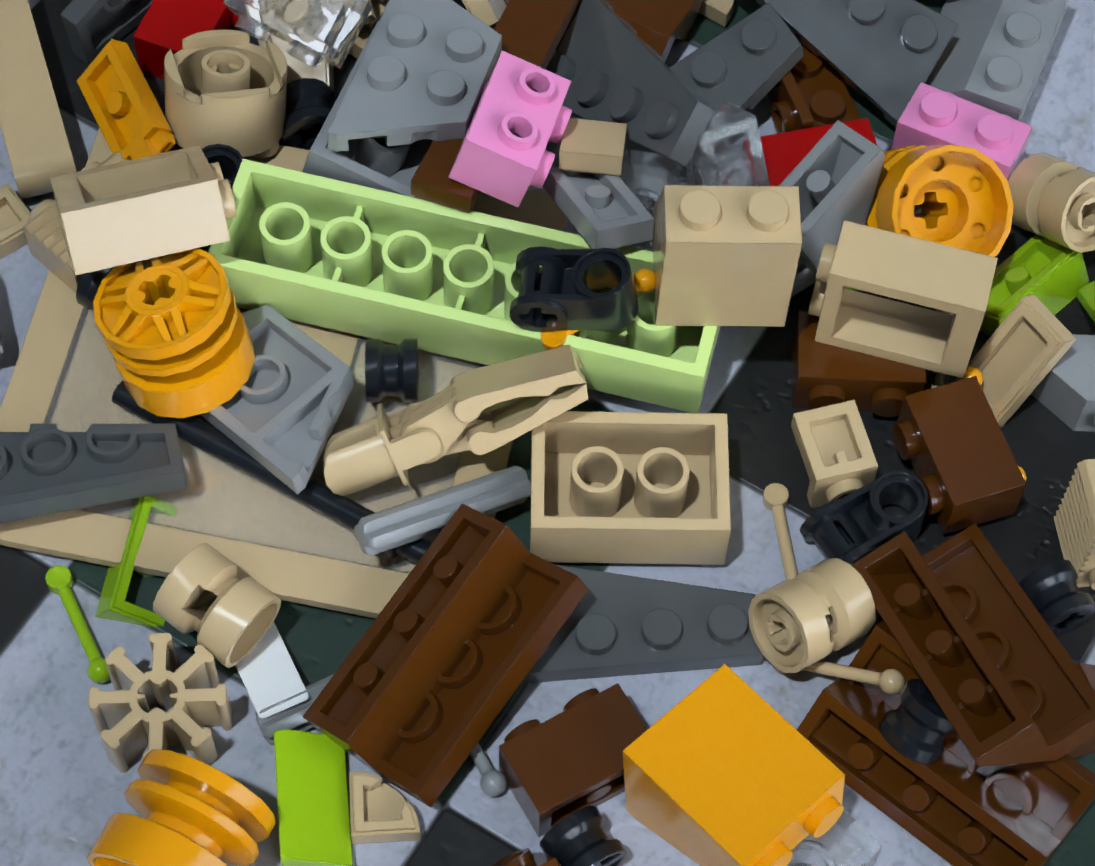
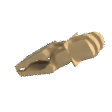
[323,344,588,496]

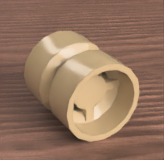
[1008,152,1095,253]
[153,542,281,668]
[748,558,876,673]

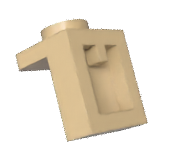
[791,400,878,508]

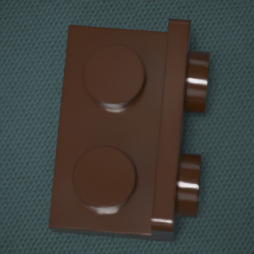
[767,40,862,133]

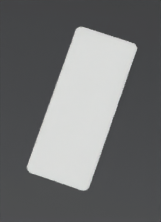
[235,621,309,719]

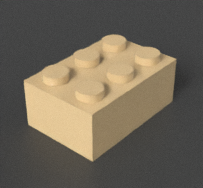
[530,411,731,565]

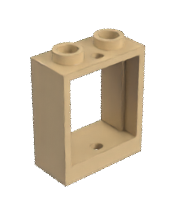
[50,145,237,276]
[808,220,998,378]

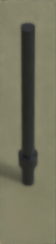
[112,381,432,564]

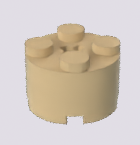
[164,30,287,158]

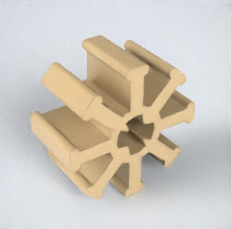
[88,633,233,773]

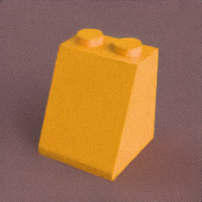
[622,664,845,866]

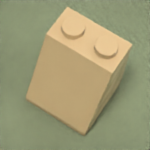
[652,185,802,327]

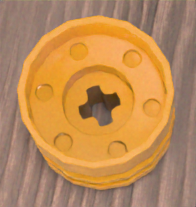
[865,144,1014,257]
[93,248,255,418]
[87,749,276,866]

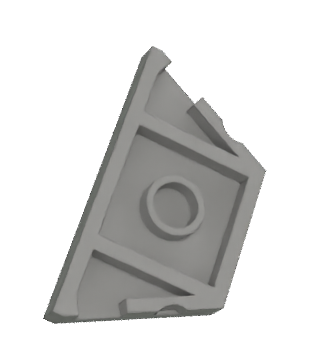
[327,0,502,152]
[200,305,355,494]

